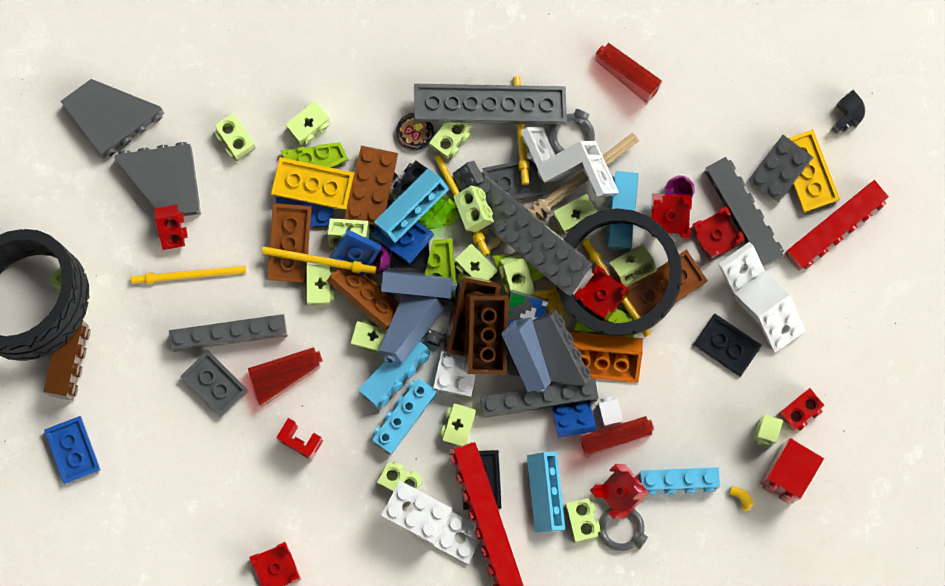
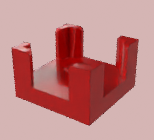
[651,194,692,238]
[691,206,745,261]
[574,265,630,322]
[276,418,324,461]
[590,464,649,519]
[249,542,301,586]

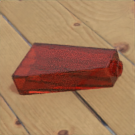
[595,42,662,104]
[248,347,323,407]
[579,416,654,458]

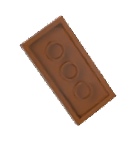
[345,145,399,227]
[267,203,312,283]
[627,249,708,317]
[327,268,399,331]

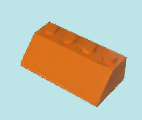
[567,331,643,383]

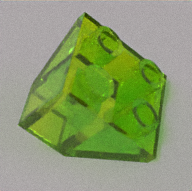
[417,195,460,230]

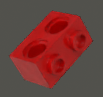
[154,204,188,250]
[778,388,825,431]

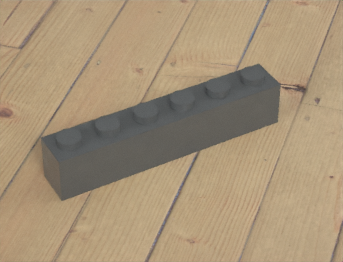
[704,157,784,268]
[169,314,288,352]
[480,379,599,418]

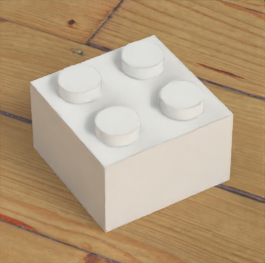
[433,351,476,399]

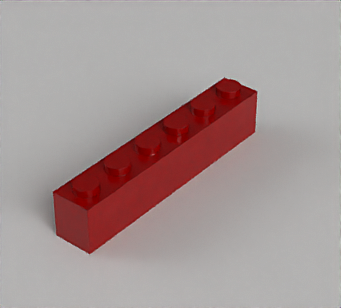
[784,179,889,271]

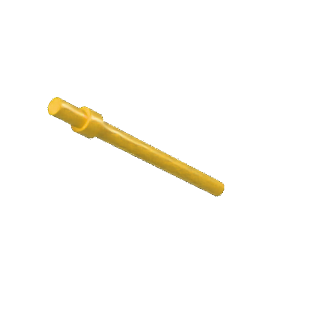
[513,76,530,185]
[434,155,491,257]
[582,240,652,338]
[262,246,376,274]
[131,266,246,284]

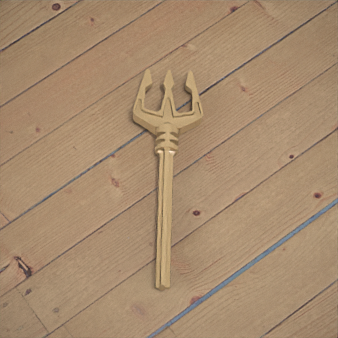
[480,132,639,266]

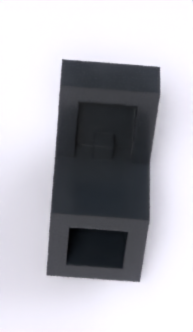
[832,90,865,134]

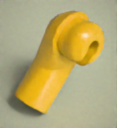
[729,486,753,511]

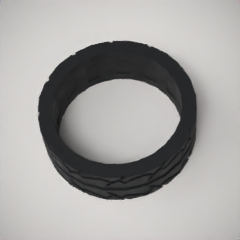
[556,208,683,336]
[0,229,89,361]

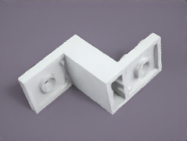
[521,127,619,197]
[718,242,806,353]
[381,481,480,564]

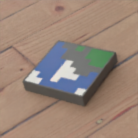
[508,290,549,326]

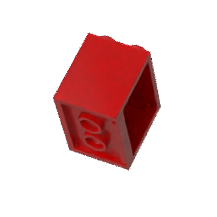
[760,438,825,504]

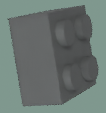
[452,161,483,191]

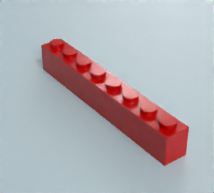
[449,442,524,586]

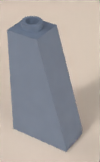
[381,270,456,298]
[379,294,444,364]
[502,317,551,393]

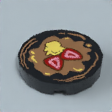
[396,113,434,151]

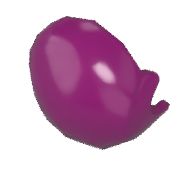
[664,175,695,199]
[370,244,391,275]

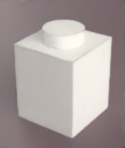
[598,397,623,428]

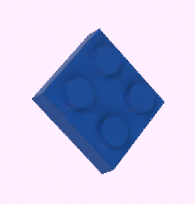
[330,229,381,275]
[552,401,596,438]

